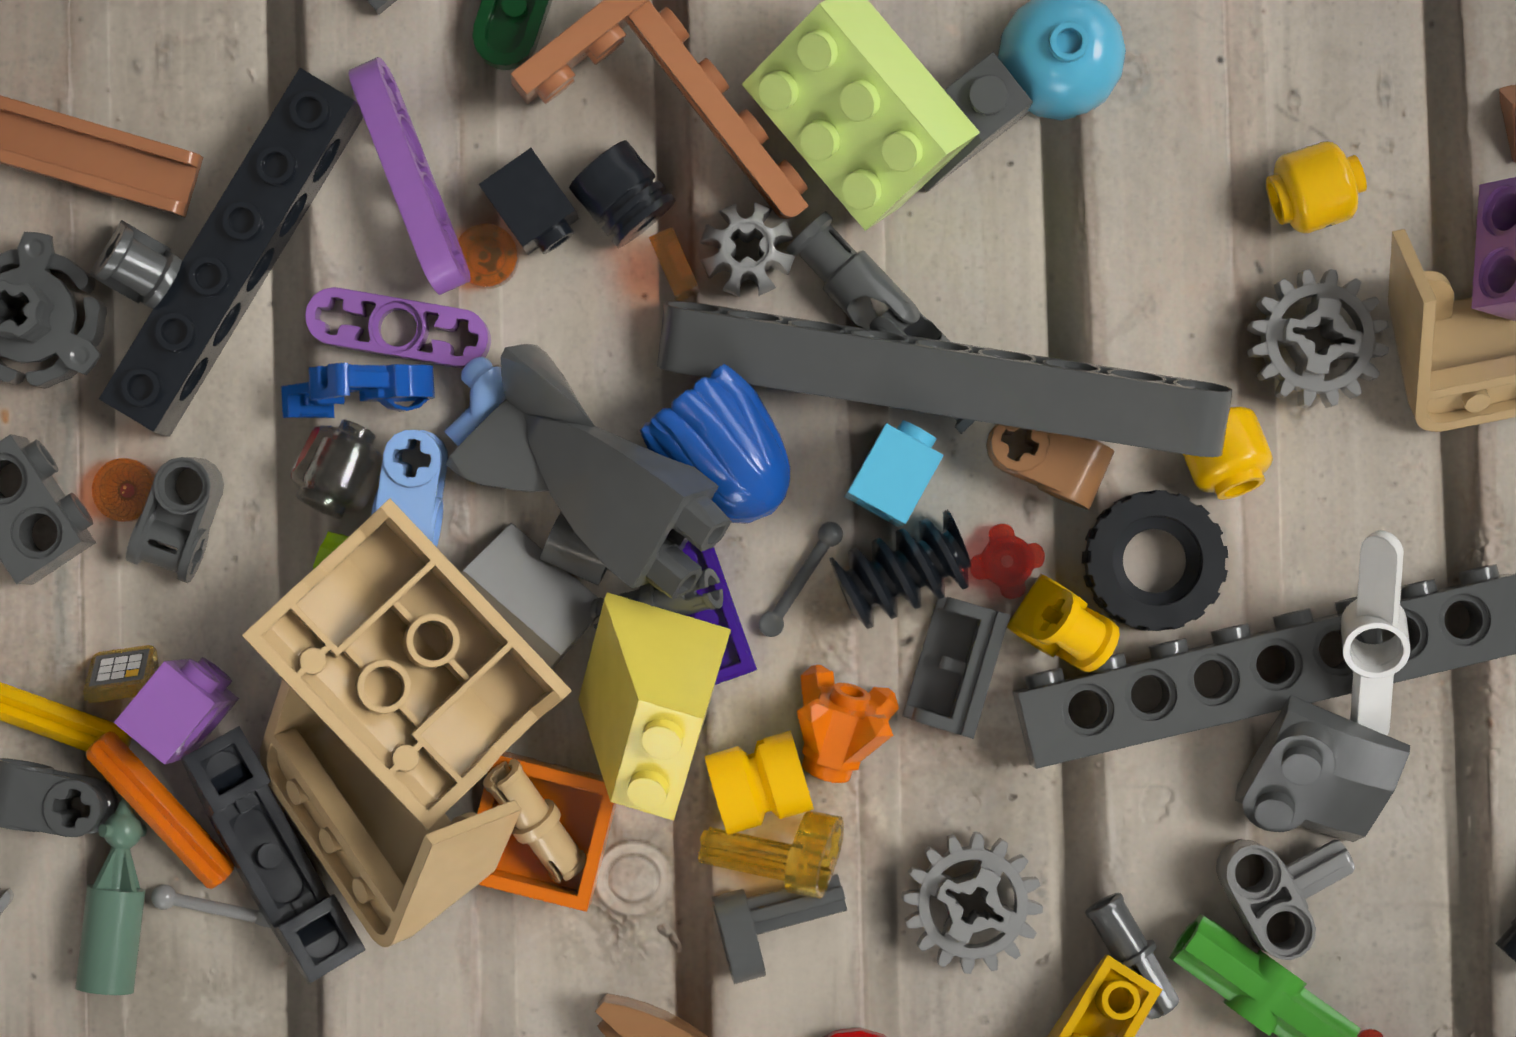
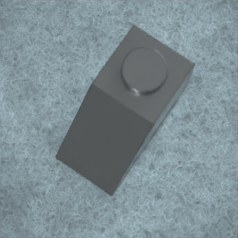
[923,52,1033,192]

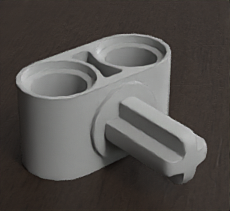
[1216,839,1355,960]

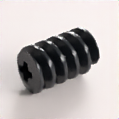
[829,509,972,629]

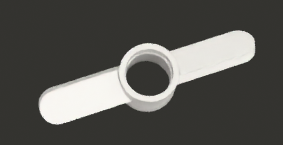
[1341,530,1410,735]

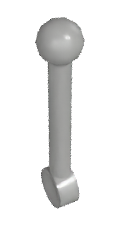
[151,885,271,928]

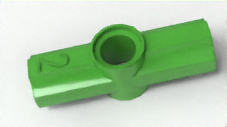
[1169,913,1361,1037]

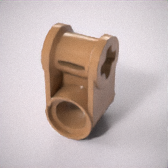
[986,424,1115,510]

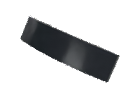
[181,726,366,984]

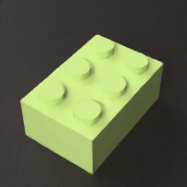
[741,0,980,231]

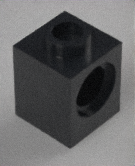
[479,148,579,255]

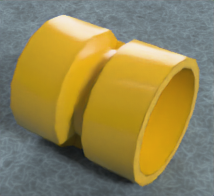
[704,730,814,835]

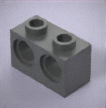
[0,434,96,585]

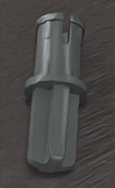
[1085,892,1179,1019]

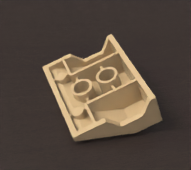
[242,498,572,830]

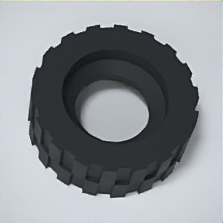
[1081,490,1229,631]

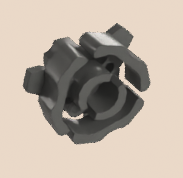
[0,232,107,389]

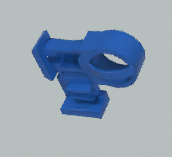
[281,363,435,419]

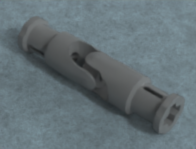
[786,211,975,434]

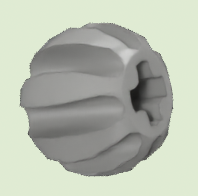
[700,202,795,297]

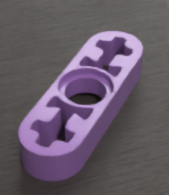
[305,287,491,369]

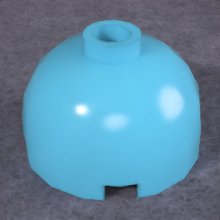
[998,0,1126,121]

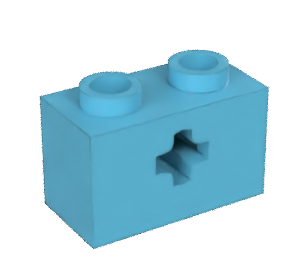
[844,420,944,527]

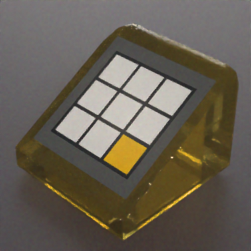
[83,645,159,703]

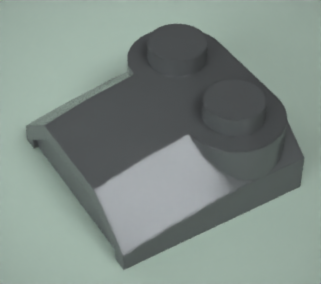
[1235,695,1410,842]

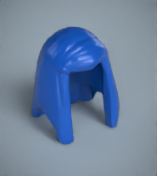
[640,364,790,524]

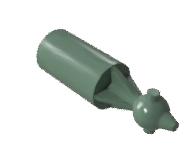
[75,798,147,995]

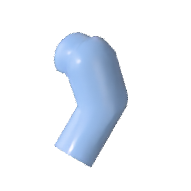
[444,357,506,446]

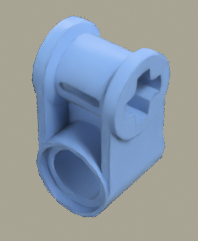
[371,430,448,547]

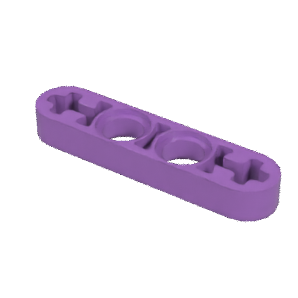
[349,57,471,295]

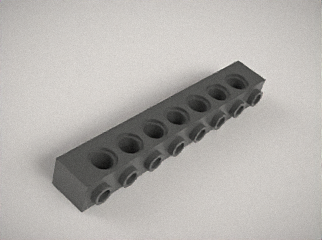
[1012,564,1516,769]

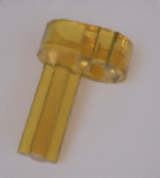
[698,810,844,899]

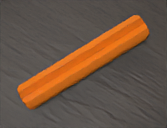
[86,731,234,889]

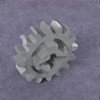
[1247,269,1389,408]
[902,832,1043,974]

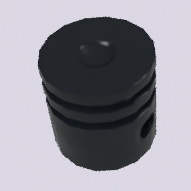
[568,140,676,248]

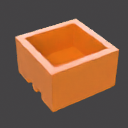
[477,751,616,912]

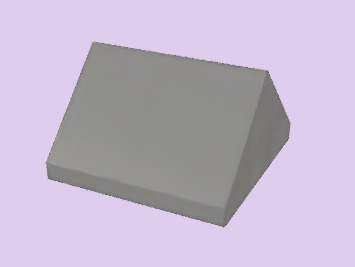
[461,523,598,669]

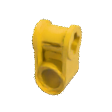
[1007,573,1120,672]

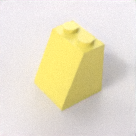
[578,592,731,821]

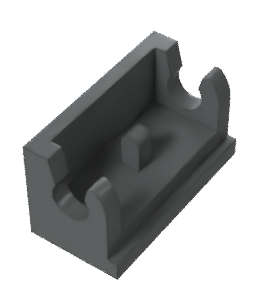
[902,597,1010,739]

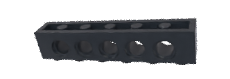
[99,68,363,437]

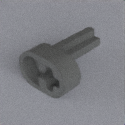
[712,874,847,985]

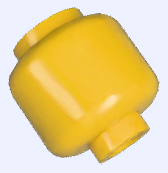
[1266,141,1367,234]
[1183,407,1273,500]

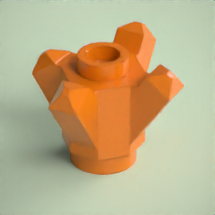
[797,665,899,783]

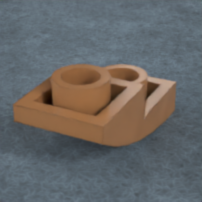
[595,993,709,1037]

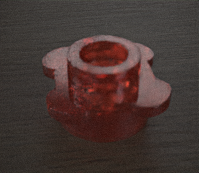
[969,524,1045,599]

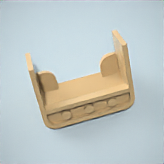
[1388,229,1516,432]
[260,679,522,947]

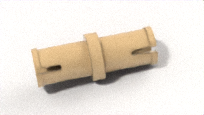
[483,759,587,883]

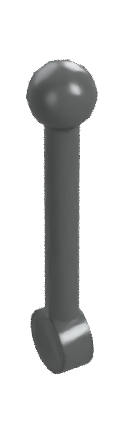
[759,522,843,637]

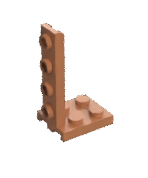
[510,0,809,219]
[0,95,204,218]

